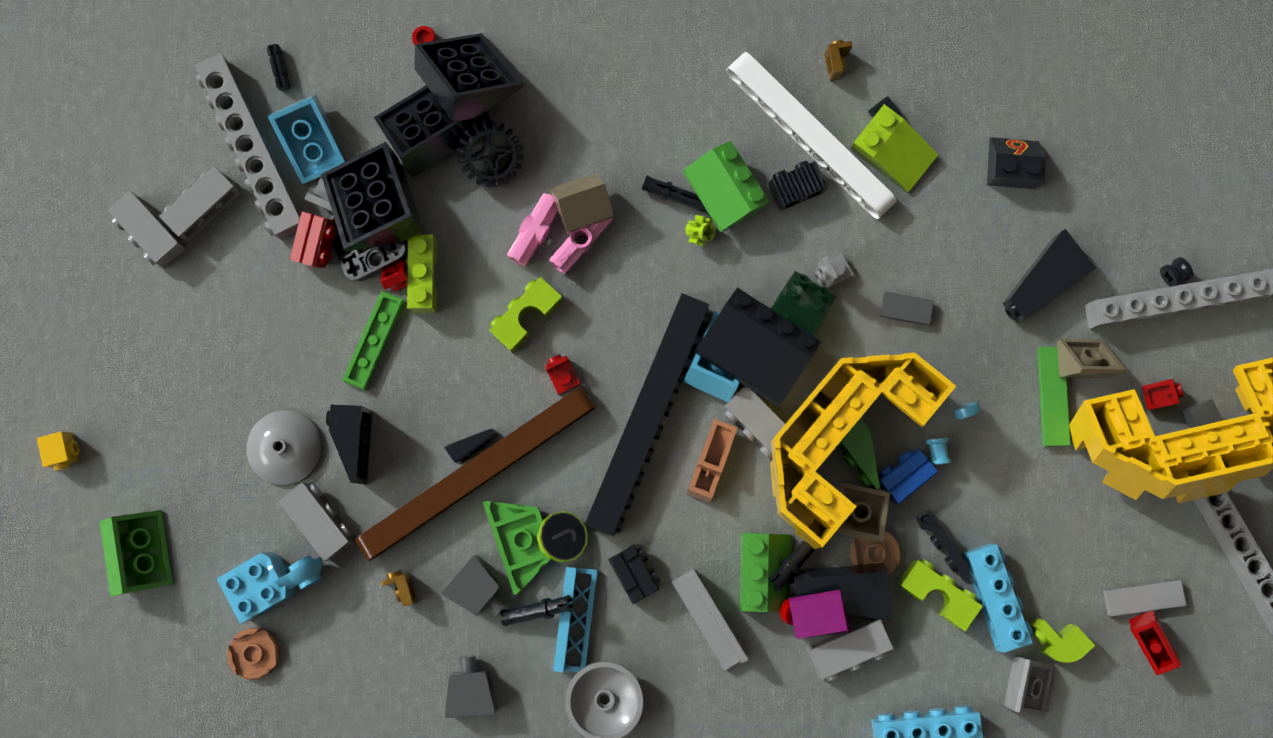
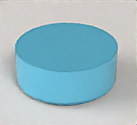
[954,402,981,419]

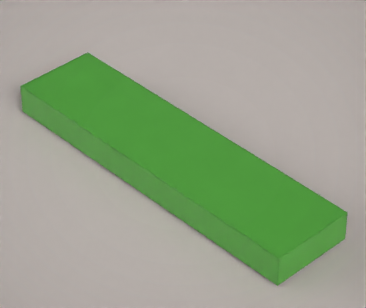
[342,291,405,391]
[1037,347,1070,446]

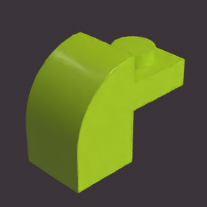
[1030,618,1095,663]

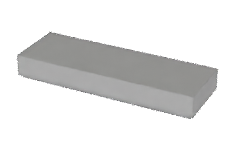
[1103,580,1186,616]

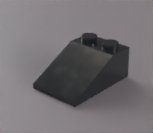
[326,404,373,485]

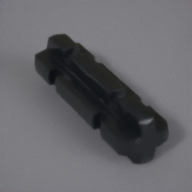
[266,44,291,91]

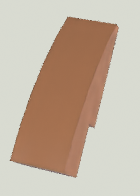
[686,419,738,503]

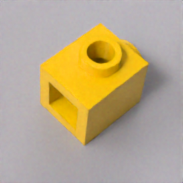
[37,431,79,471]

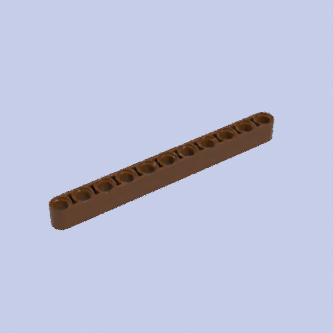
[355,386,597,562]

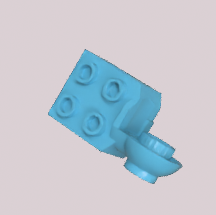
[217,551,323,624]

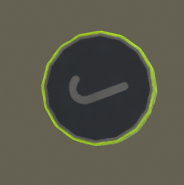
[537,511,588,563]

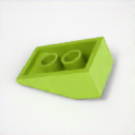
[850,104,939,193]

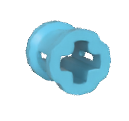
[926,438,952,465]

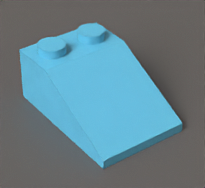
[268,94,346,184]
[683,311,739,402]

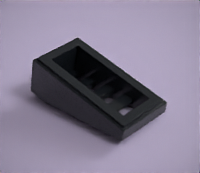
[444,428,499,464]

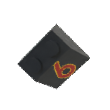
[987,137,1046,189]

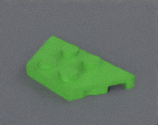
[483,501,550,595]

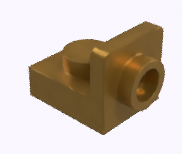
[824,40,852,81]
[380,570,418,607]

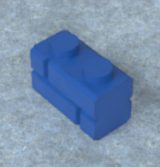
[878,449,938,505]

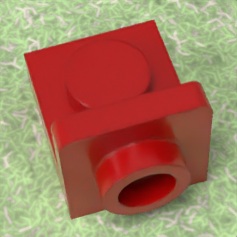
[380,260,408,292]
[544,354,581,395]
[1141,379,1184,410]

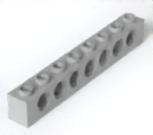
[195,53,301,241]
[1084,269,1273,329]

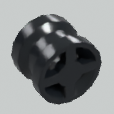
[1160,257,1194,287]

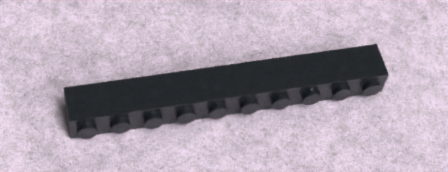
[585,293,711,536]

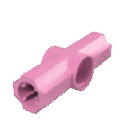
[507,193,558,267]
[549,218,613,275]

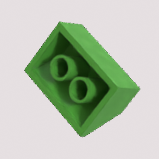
[683,141,770,232]
[99,510,173,597]
[739,533,791,612]

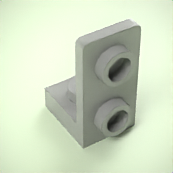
[815,254,854,290]

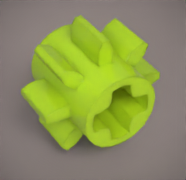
[685,215,716,247]

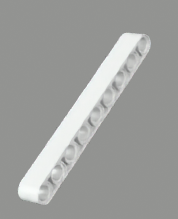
[726,52,897,219]

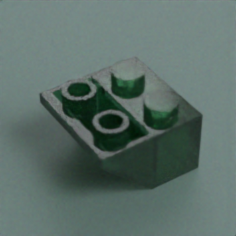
[771,271,837,335]

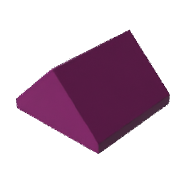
[789,590,852,640]

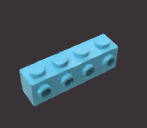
[961,543,1033,653]
[871,706,983,738]

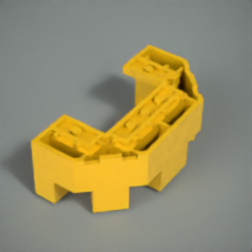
[770,353,956,549]
[1069,357,1273,504]

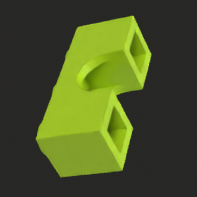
[407,234,438,313]
[489,277,563,354]
[896,559,983,632]

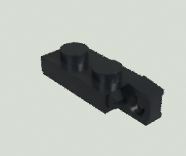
[915,509,970,575]

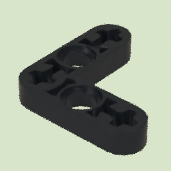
[329,215,408,282]

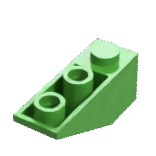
[836,418,880,490]

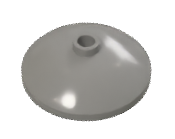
[247,410,322,485]
[565,661,643,738]

